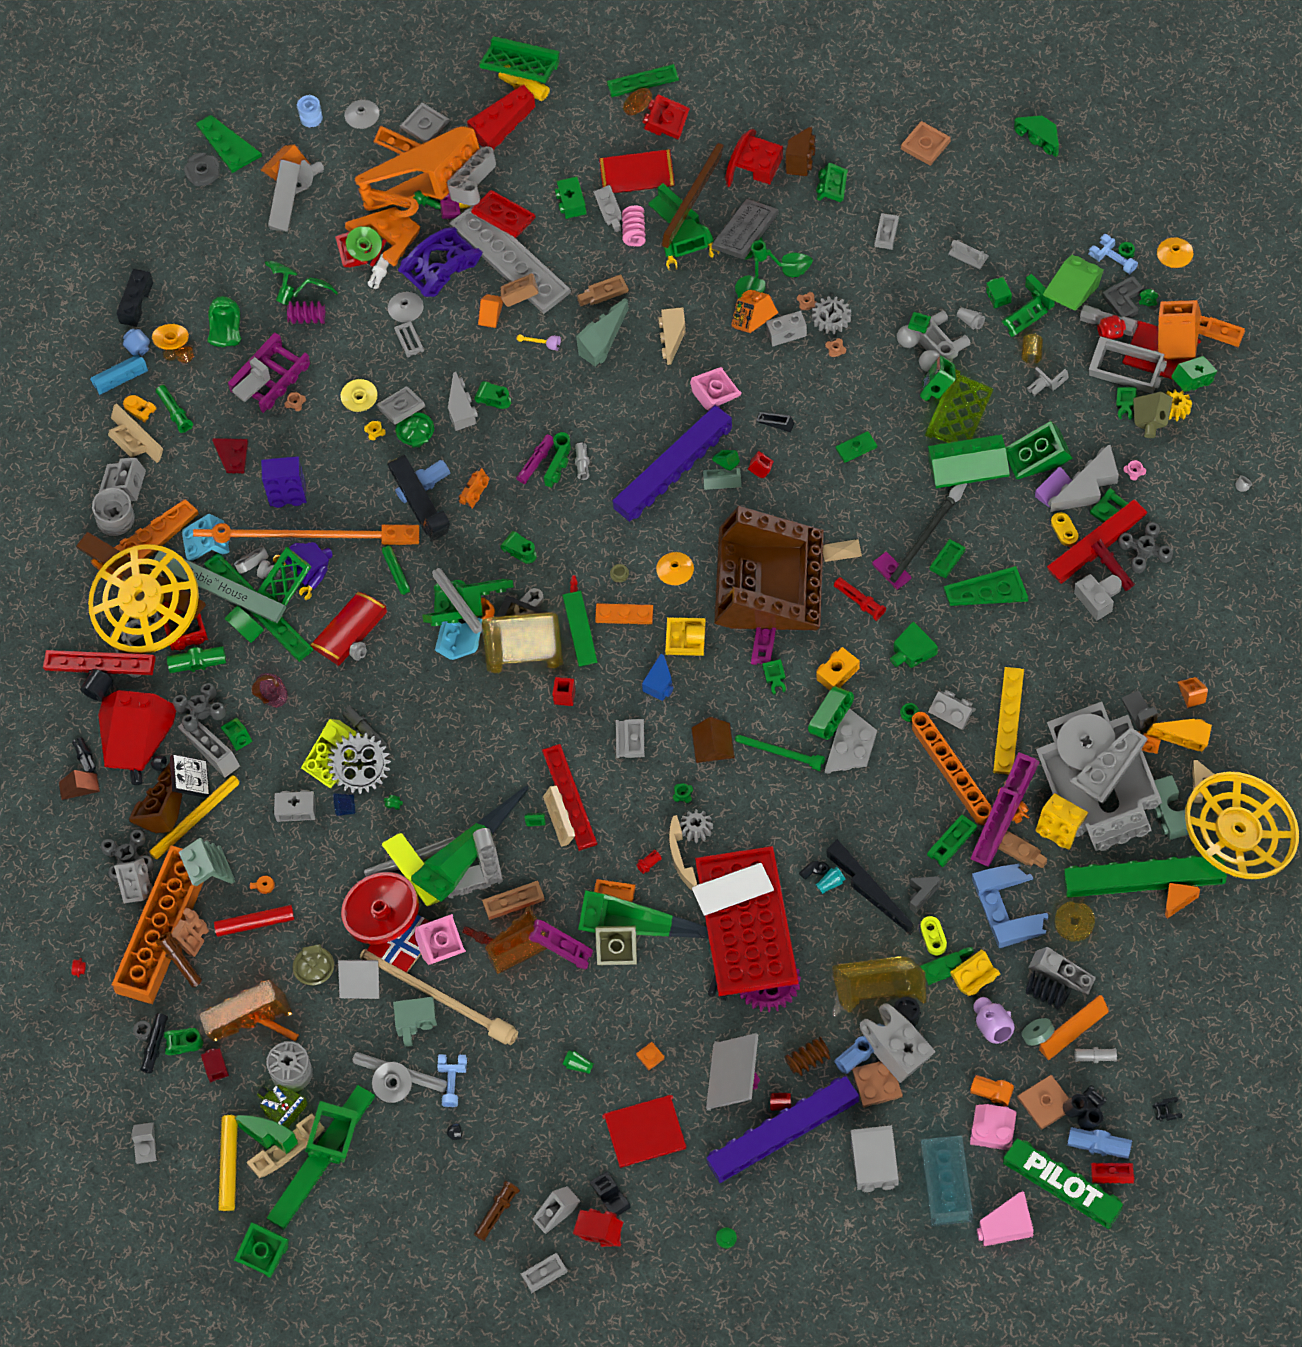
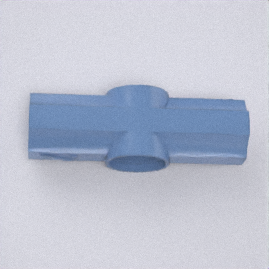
[395,460,450,503]
[835,1023,884,1074]
[1067,1127,1132,1159]

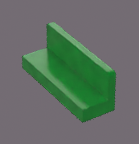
[648,183,699,224]

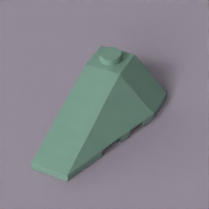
[576,298,629,367]

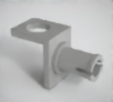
[295,160,324,194]
[1027,367,1069,397]

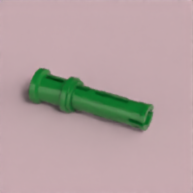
[156,385,193,433]

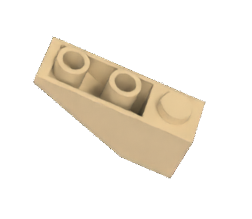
[658,308,686,365]

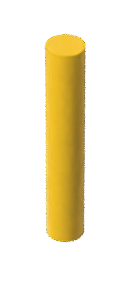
[218,1115,238,1211]

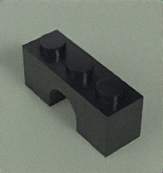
[116,269,154,327]

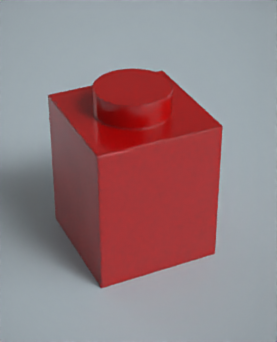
[552,677,576,706]

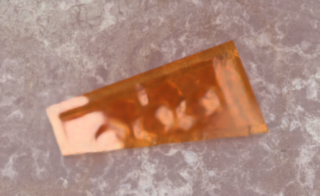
[199,979,292,1041]

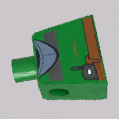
[920,355,956,401]

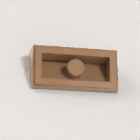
[501,273,538,307]

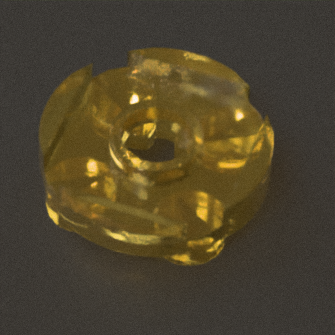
[1055,902,1095,942]

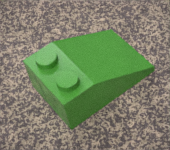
[1043,255,1104,311]

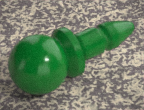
[413,190,441,209]

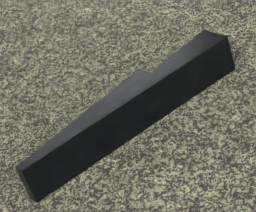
[826,839,914,935]

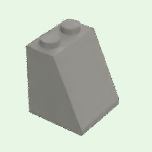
[851,1125,898,1192]

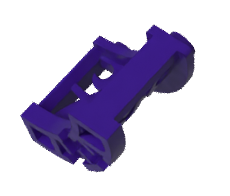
[398,227,483,297]

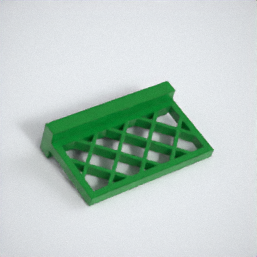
[479,36,560,83]

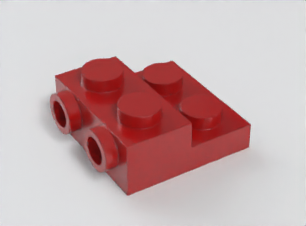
[642,94,690,140]

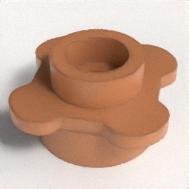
[797,292,816,310]
[825,338,846,357]
[285,392,306,411]

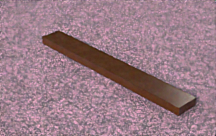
[662,143,724,248]
[76,532,206,620]

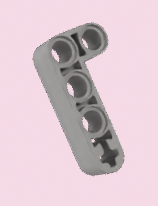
[447,146,496,206]

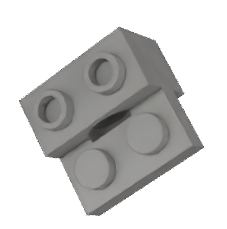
[99,458,146,501]

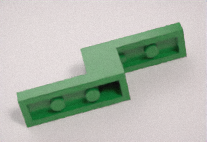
[422,579,513,626]

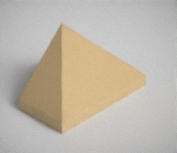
[823,539,862,562]

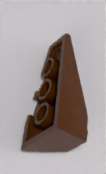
[129,763,182,833]

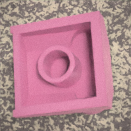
[690,367,741,410]
[415,914,466,965]
[970,1104,1017,1150]

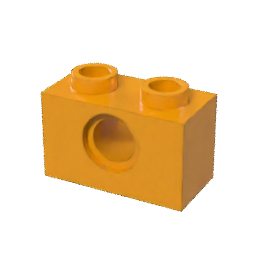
[816,647,860,690]

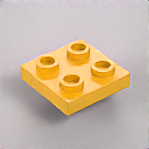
[665,618,706,656]

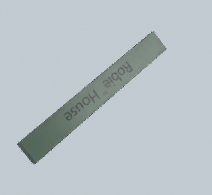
[154,551,286,623]

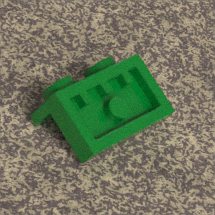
[816,162,848,202]

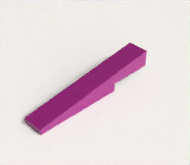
[971,752,1040,867]

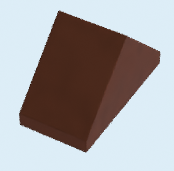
[59,770,100,800]

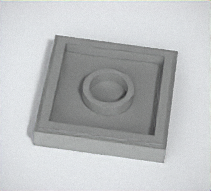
[400,103,450,143]
[376,386,425,425]

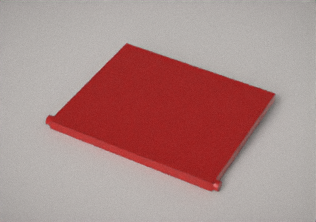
[1122,321,1201,379]
[602,1095,687,1168]

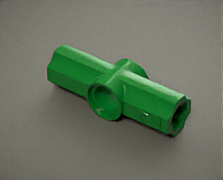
[167,646,226,673]

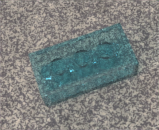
[921,1135,973,1226]

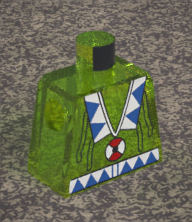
[257,1085,308,1128]

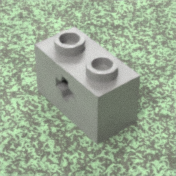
[766,311,807,346]
[274,790,316,822]

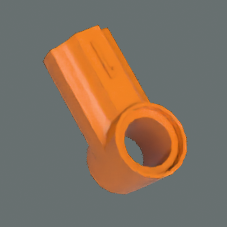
[970,1075,1014,1107]

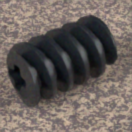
[1026,970,1072,1009]

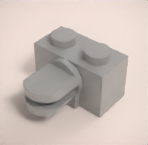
[1074,574,1122,621]

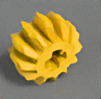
[1166,389,1192,422]

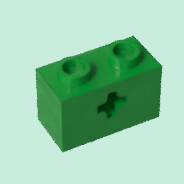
[555,176,586,219]
[1171,356,1217,392]

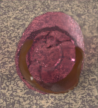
[252,673,288,708]

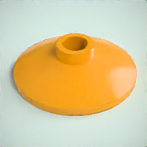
[1157,238,1193,268]
[152,324,189,350]
[656,552,694,585]

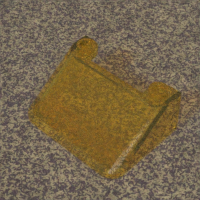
[482,613,563,673]

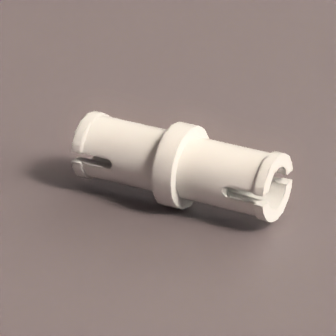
[368,254,389,289]

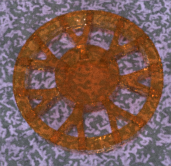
[623,88,652,115]

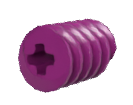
[287,301,326,324]

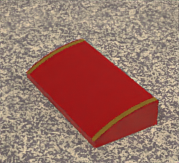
[599,150,675,193]
[310,592,387,666]

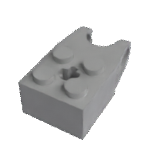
[860,1003,936,1083]

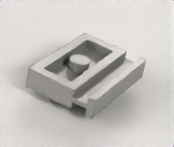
[616,719,645,758]

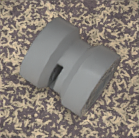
[257,560,282,584]

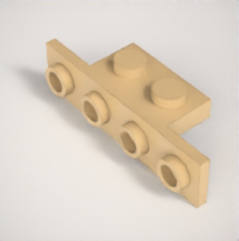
[108,404,163,463]

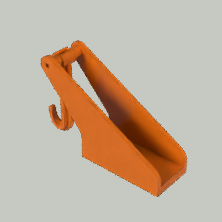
[355,127,480,217]

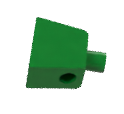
[890,622,938,668]

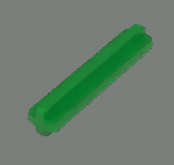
[382,546,410,595]

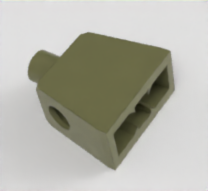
[1133,392,1173,438]

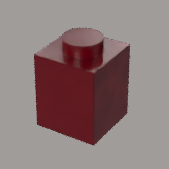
[201,1048,229,1082]

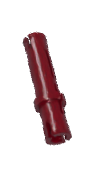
[1091,539,1135,592]

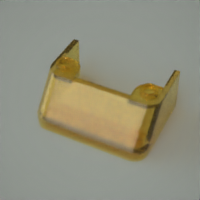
[833,957,926,1013]

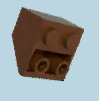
[786,127,816,176]

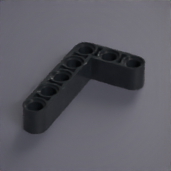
[387,454,450,542]

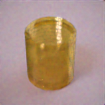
[1022,334,1043,364]

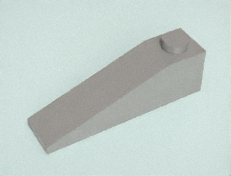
[178,721,240,778]

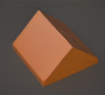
[261,145,310,181]

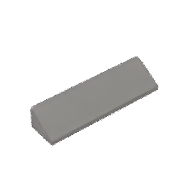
[268,160,300,232]

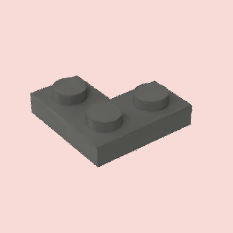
[1102,276,1143,318]

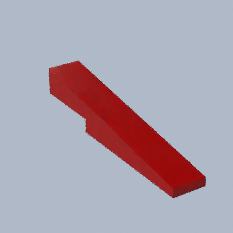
[1047,499,1147,584]

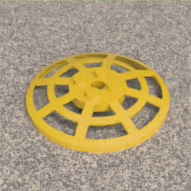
[88,544,199,654]
[1185,772,1299,879]

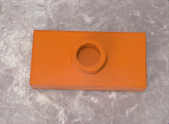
[594,879,636,902]

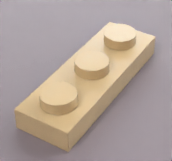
[543,786,575,847]

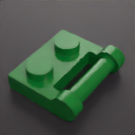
[1090,488,1129,523]

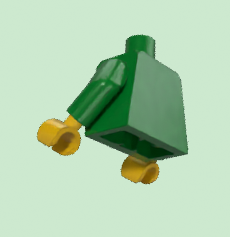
[664,219,720,270]

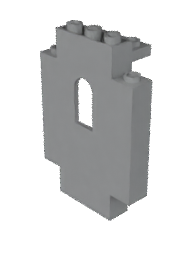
[1036,702,1162,851]

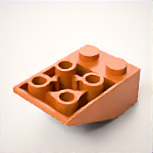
[1158,300,1201,359]

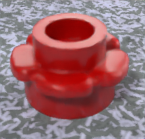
[72,958,86,978]

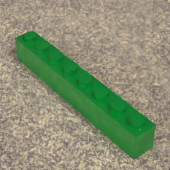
[1064,854,1227,898]

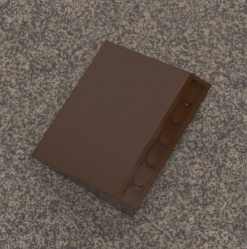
[714,506,824,630]

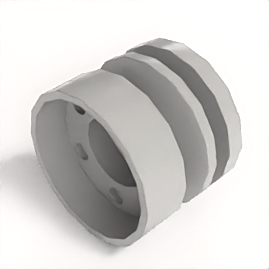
[92,488,135,536]
[266,1042,313,1092]

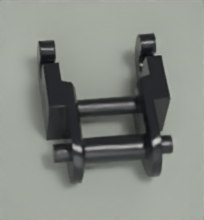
[1153,1097,1183,1121]

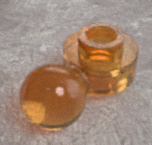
[163,346,195,363]

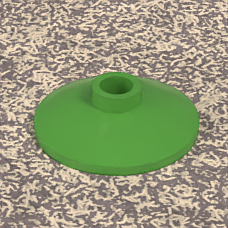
[346,227,382,261]

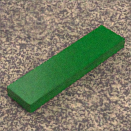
[607,64,679,97]

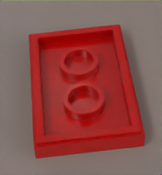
[471,190,536,238]

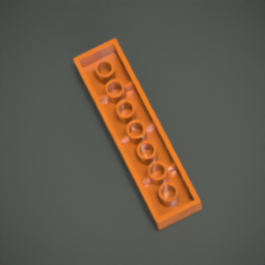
[112,845,204,1005]

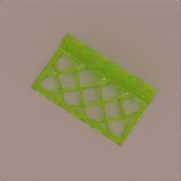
[925,369,994,443]

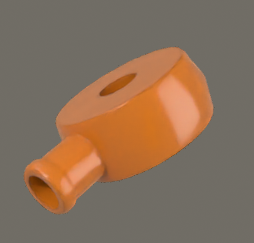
[250,876,275,894]

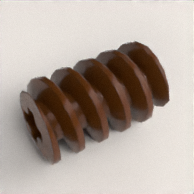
[785,1036,831,1076]

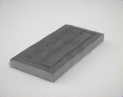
[712,199,778,259]

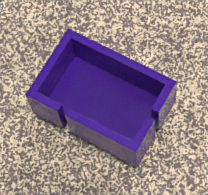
[261,456,307,508]

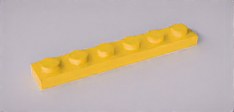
[993,667,1024,775]

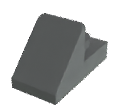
[909,876,941,914]

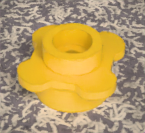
[364,421,386,440]

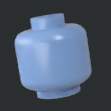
[123,329,150,356]

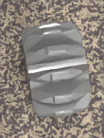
[680,809,713,844]

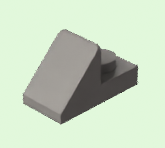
[131,1122,157,1164]

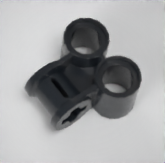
[1063,1085,1107,1131]

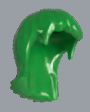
[207,296,241,347]

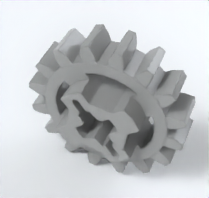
[812,296,851,334]

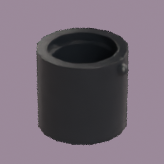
[80,669,113,702]
[894,997,921,1027]

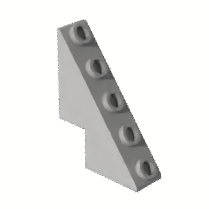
[1048,445,1118,512]

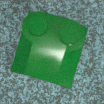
[234,1223,289,1278]

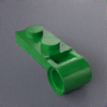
[544,432,571,488]

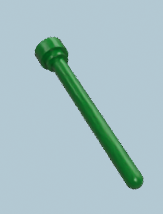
[735,735,825,771]

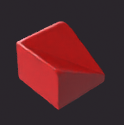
[748,451,774,479]

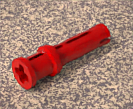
[834,577,886,621]

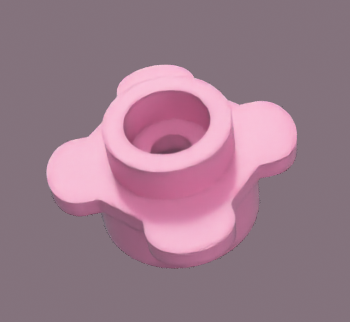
[1124,460,1146,481]

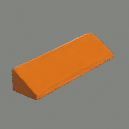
[373,126,422,154]
[1039,995,1109,1060]

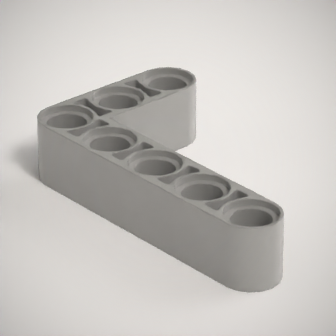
[448,828,503,898]

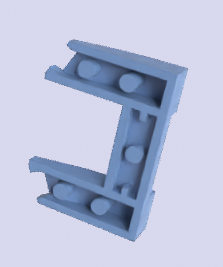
[972,864,1048,948]

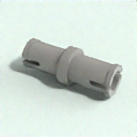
[575,443,590,480]
[1074,1047,1117,1063]

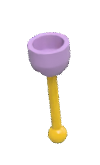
[517,334,561,351]

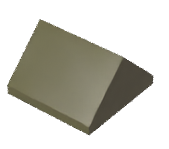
[595,926,637,965]

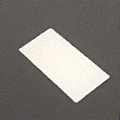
[692,863,774,915]

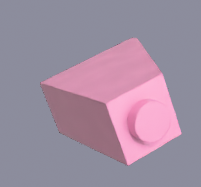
[976,1192,1033,1246]

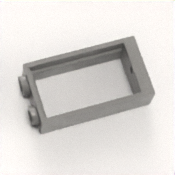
[1089,336,1167,394]

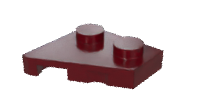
[212,438,248,474]

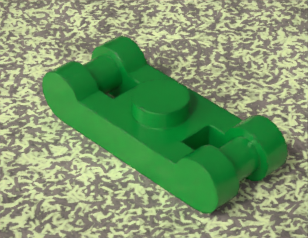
[1002,296,1048,337]

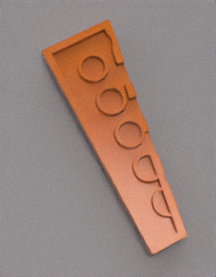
[91,500,199,580]

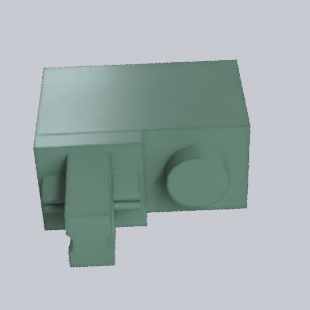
[393,997,437,1047]

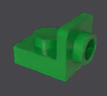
[221,717,252,751]

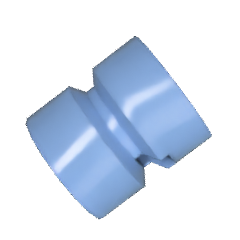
[297,95,323,127]

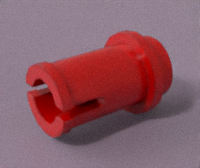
[636,850,662,874]

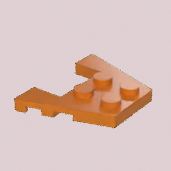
[345,207,421,266]

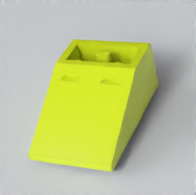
[301,719,362,788]

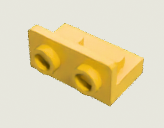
[950,950,1000,996]

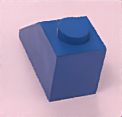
[642,654,673,701]

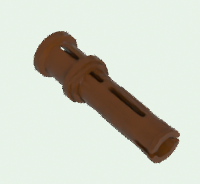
[156,932,202,988]
[474,1181,520,1241]

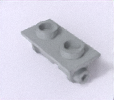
[948,240,989,270]

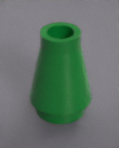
[563,1050,594,1074]

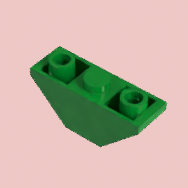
[1014,116,1059,157]

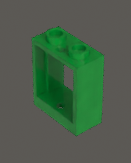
[305,1101,359,1164]

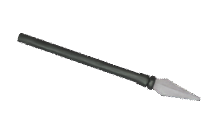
[889,483,967,583]

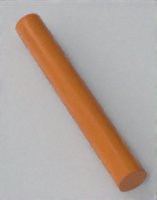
[245,1009,299,1041]

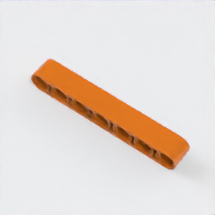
[912,712,992,825]

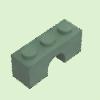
[1154,775,1193,840]

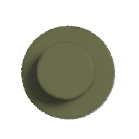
[610,564,629,583]

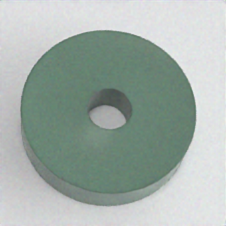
[1022,1018,1055,1046]

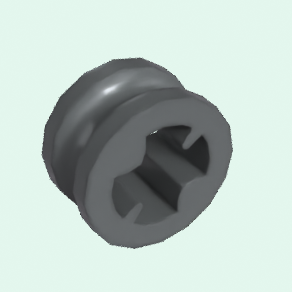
[133,1021,152,1040]

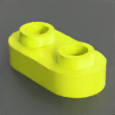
[920,916,947,955]

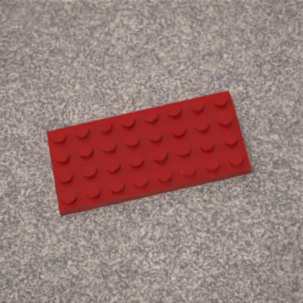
[695,846,798,996]

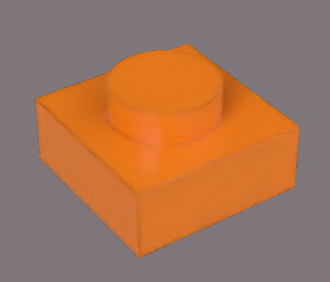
[636,1042,665,1070]

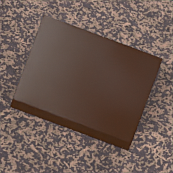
[691,717,735,763]

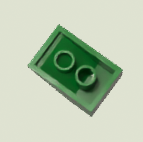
[1006,421,1073,480]

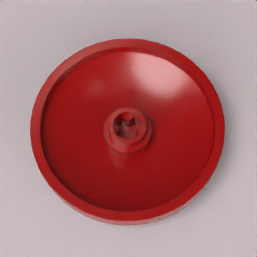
[341,872,419,944]

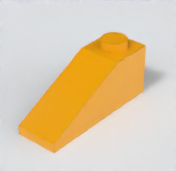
[1146,719,1212,752]

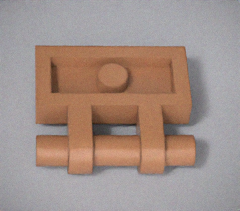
[172,908,209,957]

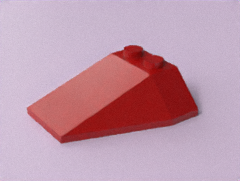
[98,690,176,771]

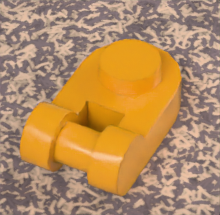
[123,395,157,423]

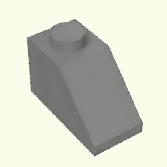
[533,1186,580,1234]

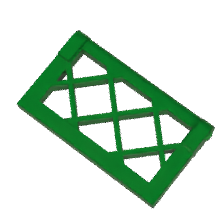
[257,547,311,606]

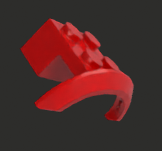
[725,129,783,187]

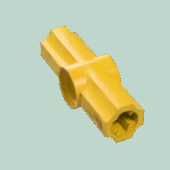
[498,65,550,101]

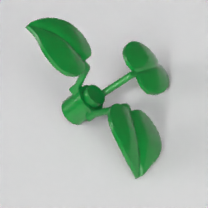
[735,238,813,298]
[265,261,338,305]

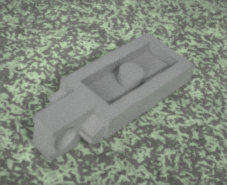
[593,185,622,232]

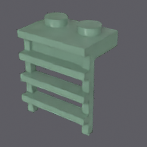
[179,838,235,886]

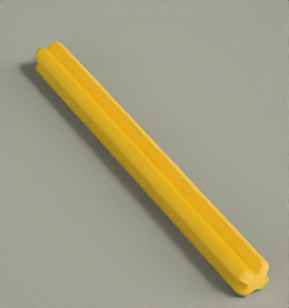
[150,775,240,859]

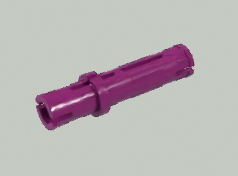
[516,434,554,484]

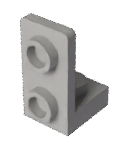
[232,357,271,402]

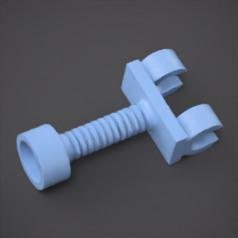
[1088,234,1138,274]
[437,1054,467,1107]

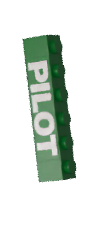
[1003,1138,1123,1229]

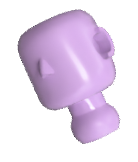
[974,997,1014,1044]

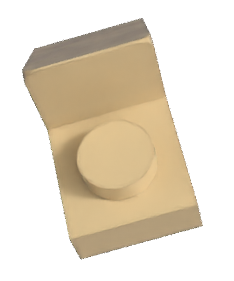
[1192,760,1217,803]

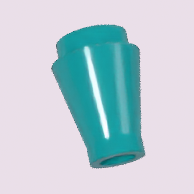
[816,867,846,894]

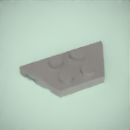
[825,708,877,774]

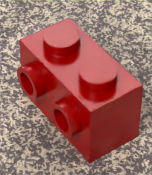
[573,1209,624,1246]

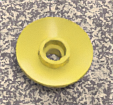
[341,379,377,412]

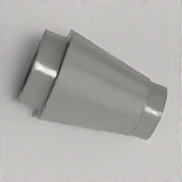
[957,307,985,329]

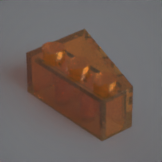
[485,906,547,974]

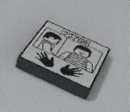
[170,754,209,797]

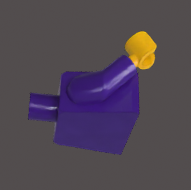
[273,542,332,600]

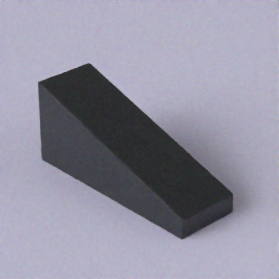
[756,412,795,433]

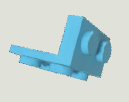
[182,514,230,561]
[435,618,483,660]

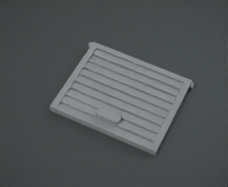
[706,1033,759,1111]

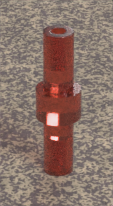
[463,926,501,949]

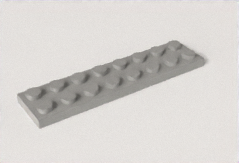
[449,205,571,314]

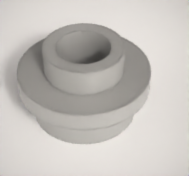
[349,642,367,661]

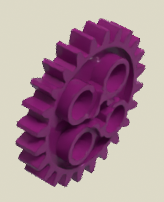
[740,962,801,1012]

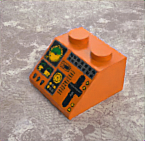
[731,290,778,333]

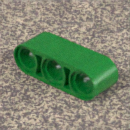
[808,686,854,740]

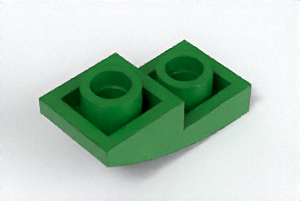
[224,605,264,643]

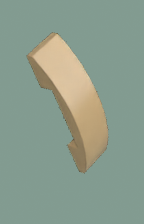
[669,815,697,891]
[247,1114,324,1178]

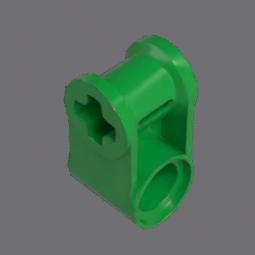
[474,381,512,409]
[500,531,537,564]
[164,1028,204,1055]

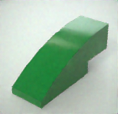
[235,1115,298,1154]

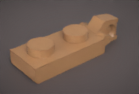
[577,275,628,306]
[998,831,1047,868]

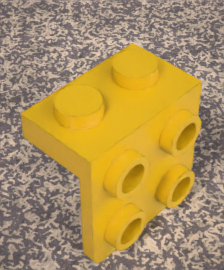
[1036,793,1088,850]

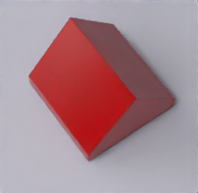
[770,1093,791,1110]

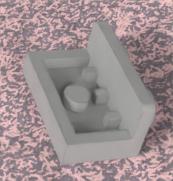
[928,690,976,730]

